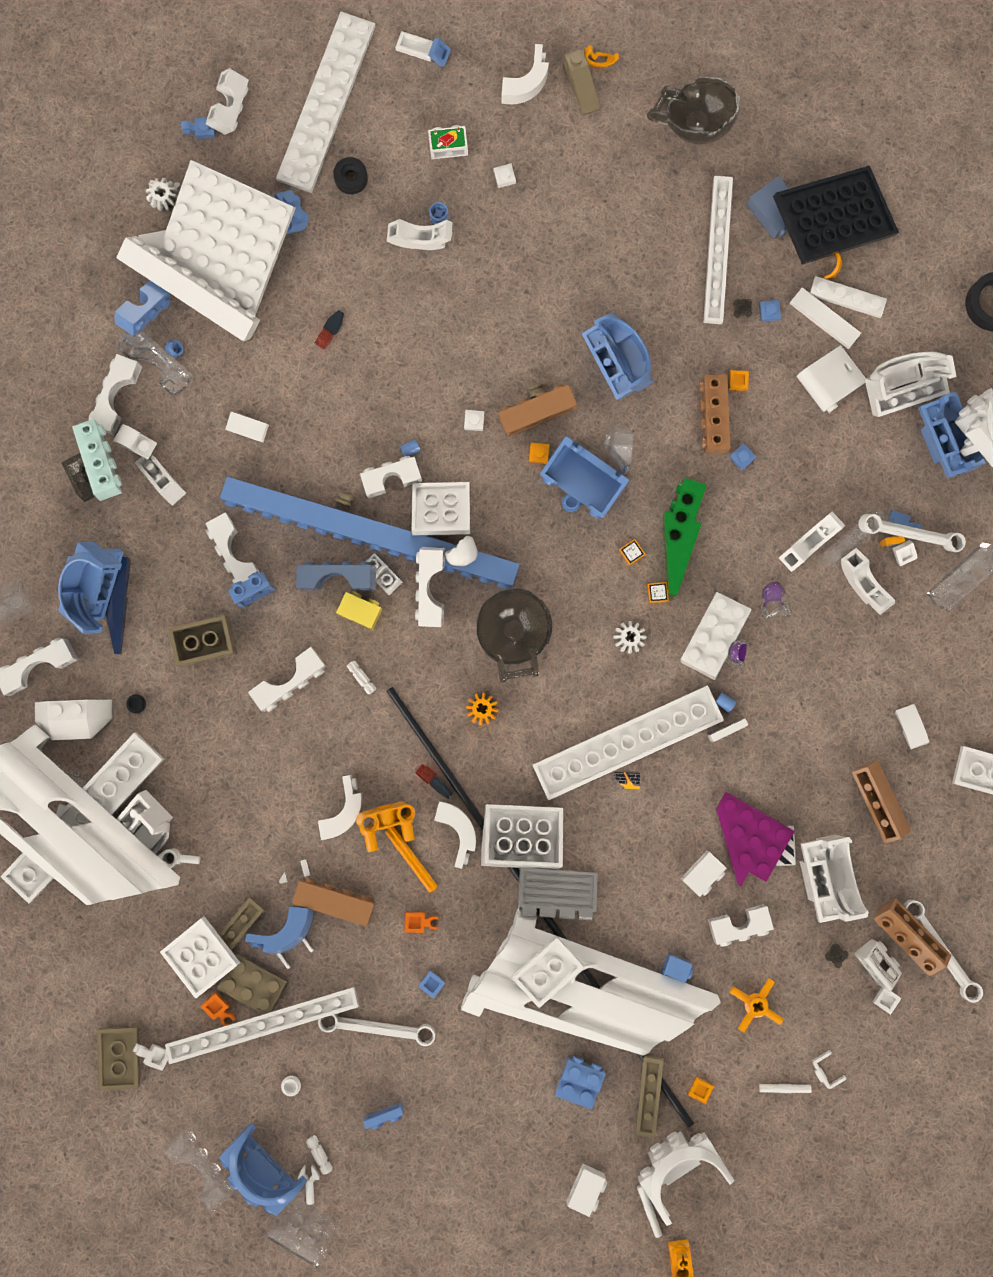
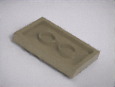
[217,953,288,1015]
[97,1026,140,1090]

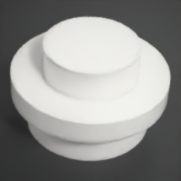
[281,1076,301,1096]

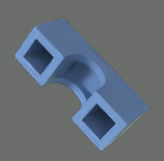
[115,280,171,336]

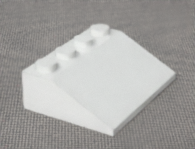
[481,804,563,869]

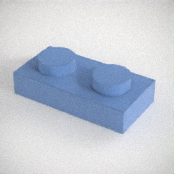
[363,1102,404,1129]

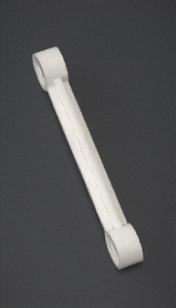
[859,514,966,552]
[903,900,983,1003]
[318,1014,436,1046]

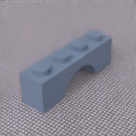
[296,562,376,590]

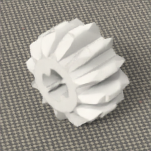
[146,178,178,211]
[613,621,646,654]

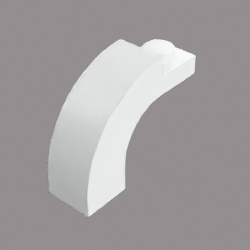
[501,44,549,104]
[387,219,453,250]
[779,511,845,572]
[841,548,895,615]
[318,775,363,840]
[434,801,476,869]

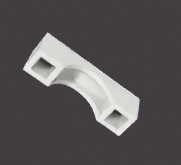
[89,354,142,436]
[205,512,260,583]
[415,547,445,627]
[0,637,79,696]
[248,647,327,712]

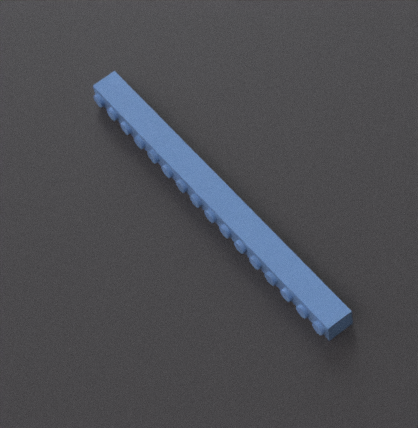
[220,477,519,590]

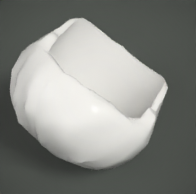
[444,536,478,566]

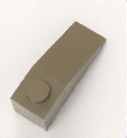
[563,49,600,115]

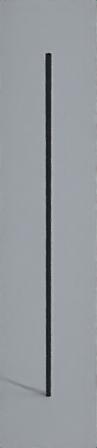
[386,687,694,1128]

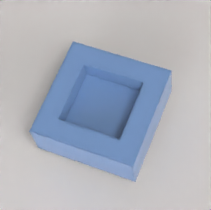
[428,38,451,66]
[759,300,781,322]
[729,443,756,471]
[418,970,446,999]

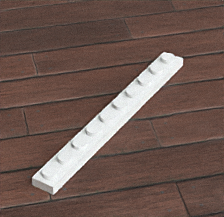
[165,987,360,1064]

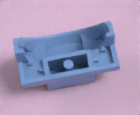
[582,313,654,401]
[918,392,986,479]
[219,1122,307,1217]

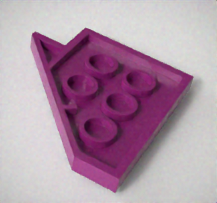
[716,792,795,886]

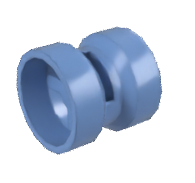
[429,202,449,225]

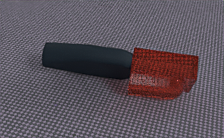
[314,310,344,350]
[415,764,453,799]

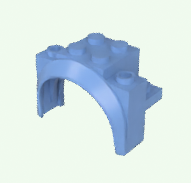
[58,542,124,634]

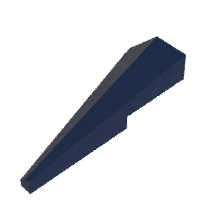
[106,557,131,655]

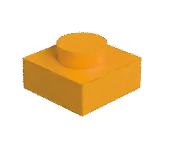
[529,442,550,464]

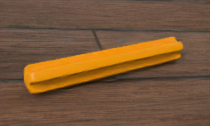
[385,827,438,893]

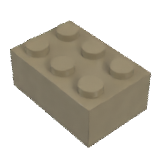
[168,615,238,668]

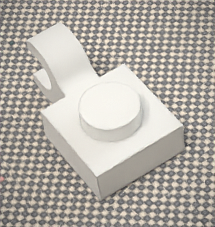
[133,1043,168,1071]

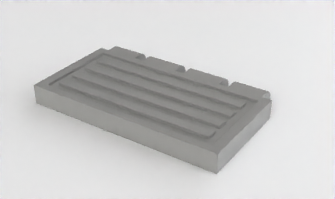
[518,867,598,920]

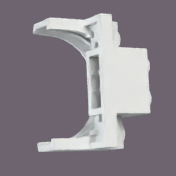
[955,388,993,467]
[800,834,869,923]
[638,1131,735,1226]

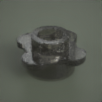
[733,299,752,318]
[825,944,849,968]

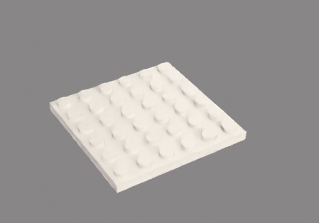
[159,160,296,314]

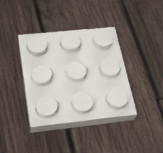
[412,482,470,535]
[160,916,240,999]

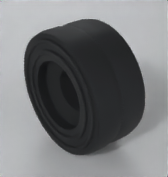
[333,157,368,195]

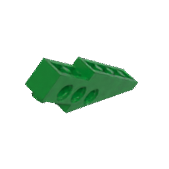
[663,478,707,597]

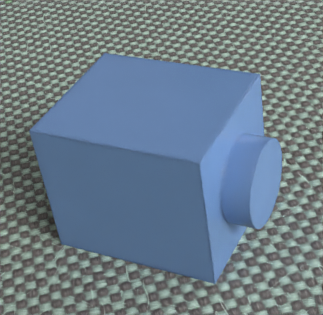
[661,953,694,983]

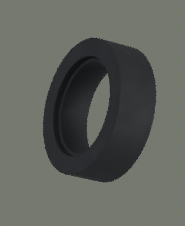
[965,272,993,331]

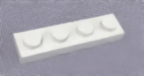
[810,276,887,318]

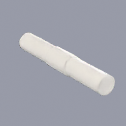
[759,1084,811,1093]
[637,1185,663,1238]

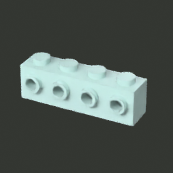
[72,419,122,501]

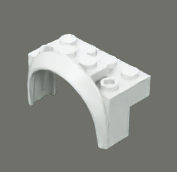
[865,352,957,417]
[116,790,173,854]

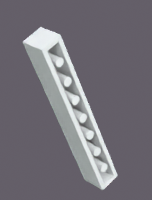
[116,236,260,341]

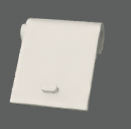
[796,345,866,413]

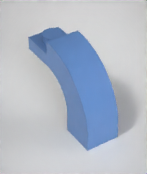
[245,907,314,954]

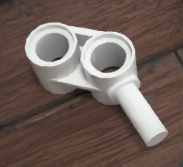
[157,848,201,868]

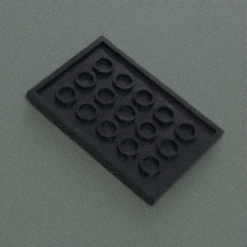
[773,165,899,265]

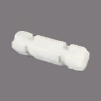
[347,660,376,694]
[306,1135,332,1175]

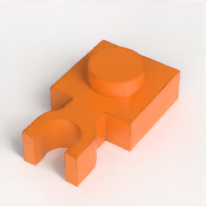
[404,912,438,933]
[200,991,236,1026]

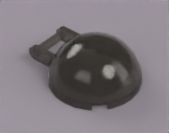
[647,77,740,145]
[476,588,552,683]

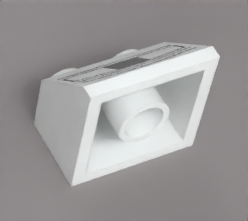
[854,939,902,992]

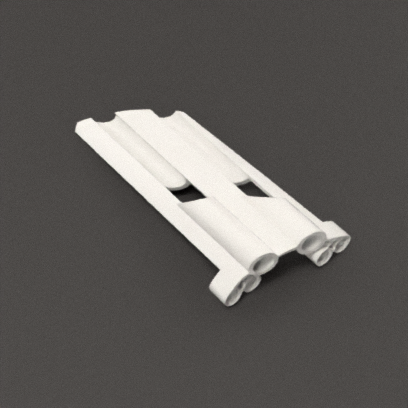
[0,725,180,905]
[461,908,721,1056]

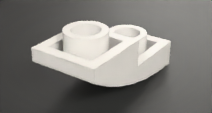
[225,412,269,442]
[365,553,403,595]
[895,704,929,749]

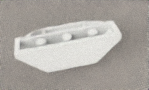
[35,700,113,740]

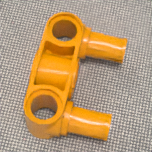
[356,801,415,852]
[668,1239,694,1277]

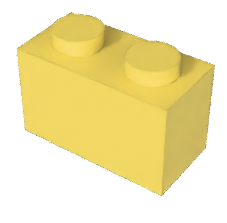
[336,591,382,630]

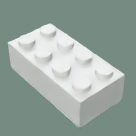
[681,592,752,680]

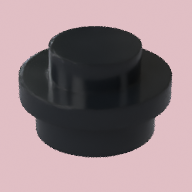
[126,694,146,714]

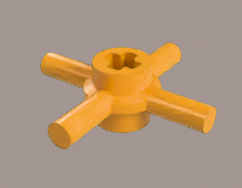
[729,978,784,1033]

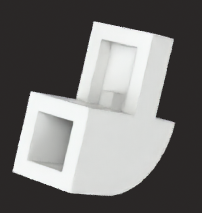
[113,424,157,460]

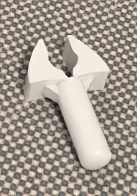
[298,1164,320,1205]

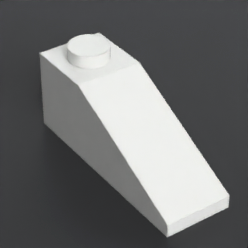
[135,453,186,506]

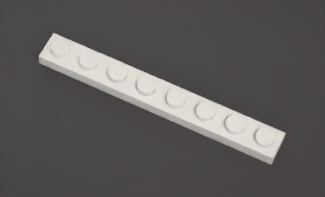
[703,176,733,324]

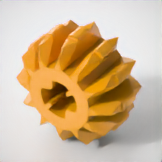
[466,693,499,725]

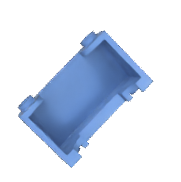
[540,436,630,519]

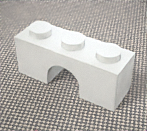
[205,68,249,135]
[360,456,422,499]
[708,904,774,947]

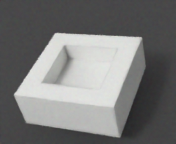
[493,164,516,188]
[464,410,484,431]
[893,540,918,566]
[872,987,902,1015]

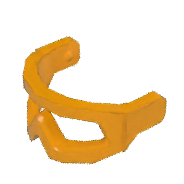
[584,45,619,67]
[824,253,842,280]

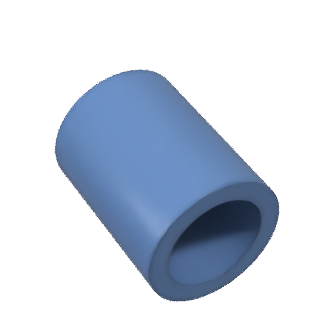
[400,439,421,457]
[715,692,736,713]

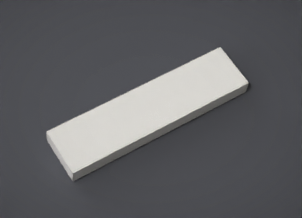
[789,288,861,349]

